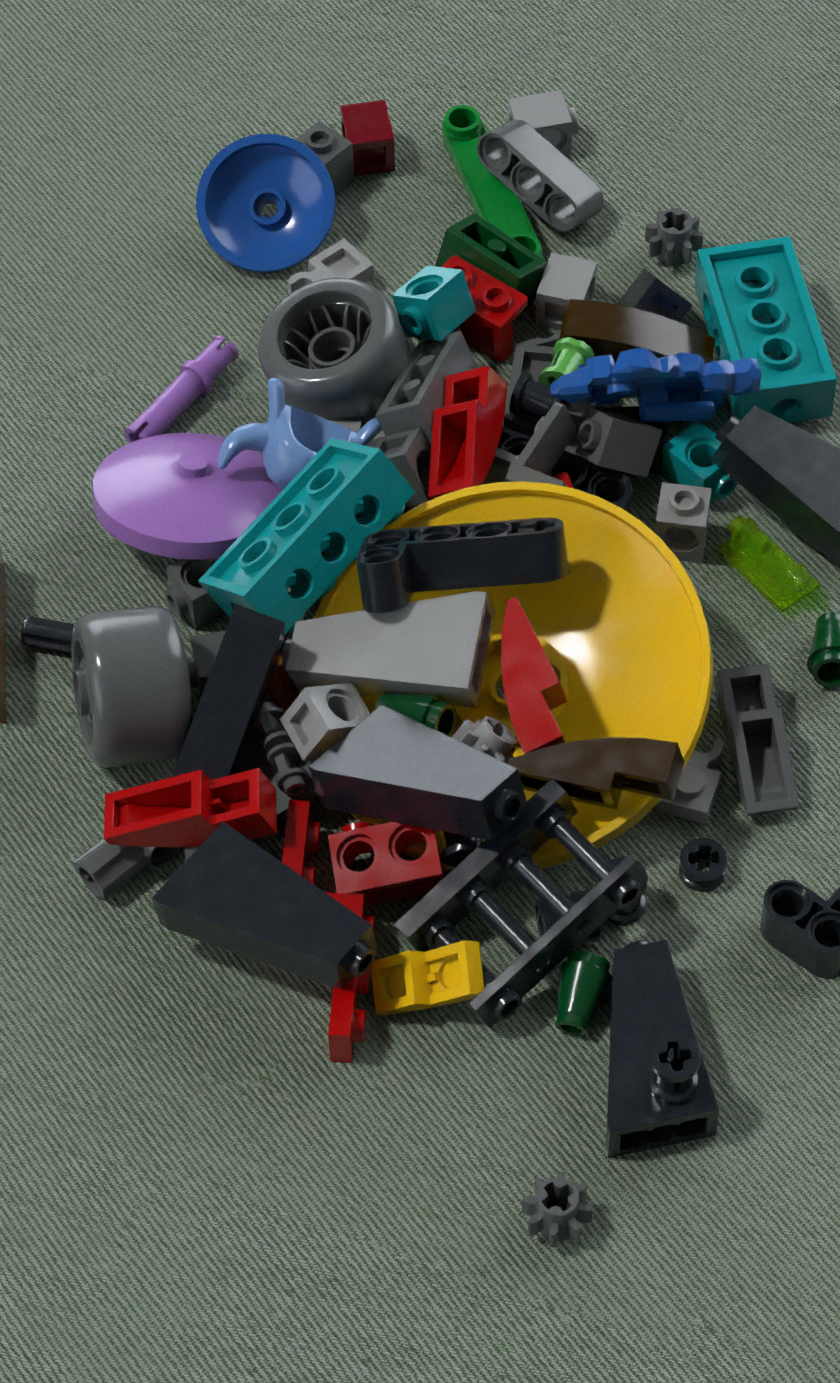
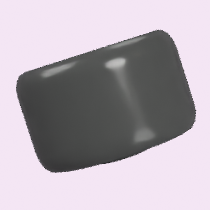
[258,278,412,428]
[71,606,192,767]

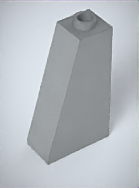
[282,591,495,708]

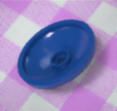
[196,134,336,273]

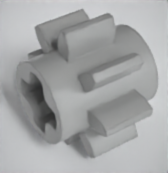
[452,716,516,764]

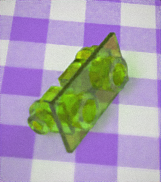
[716,515,820,613]

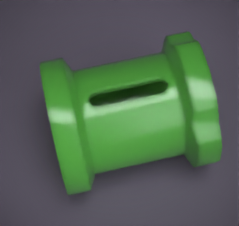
[538,337,595,386]

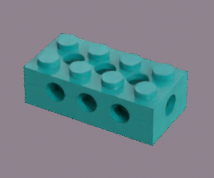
[695,236,837,423]
[198,438,416,634]

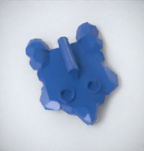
[550,348,761,422]

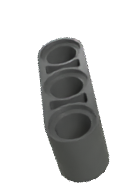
[477,119,604,232]

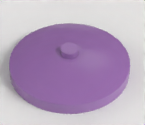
[93,433,282,560]

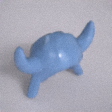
[217,378,382,490]

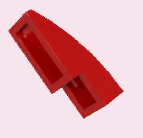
[428,365,508,500]
[501,597,568,754]
[104,768,277,847]

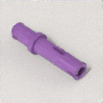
[124,335,239,443]

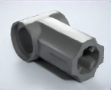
[74,839,181,899]

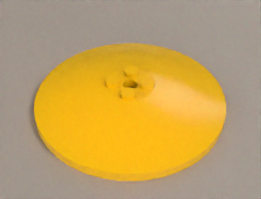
[300,481,713,870]

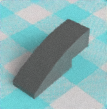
[714,663,799,816]

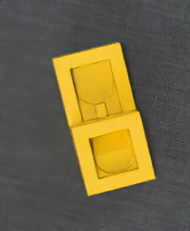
[371,940,484,1015]

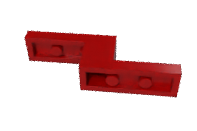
[282,800,375,1063]

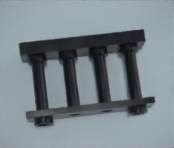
[394,778,648,1028]

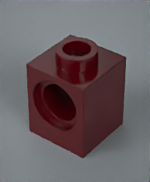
[340,100,395,176]

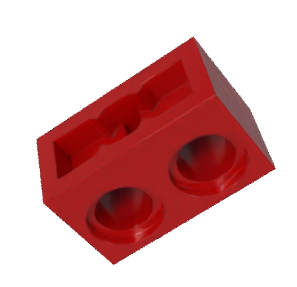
[328,821,448,906]

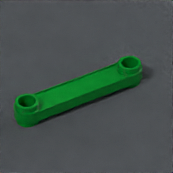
[442,105,543,258]

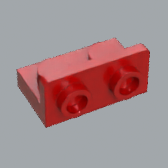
[442,255,528,364]

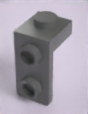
[505,402,576,487]

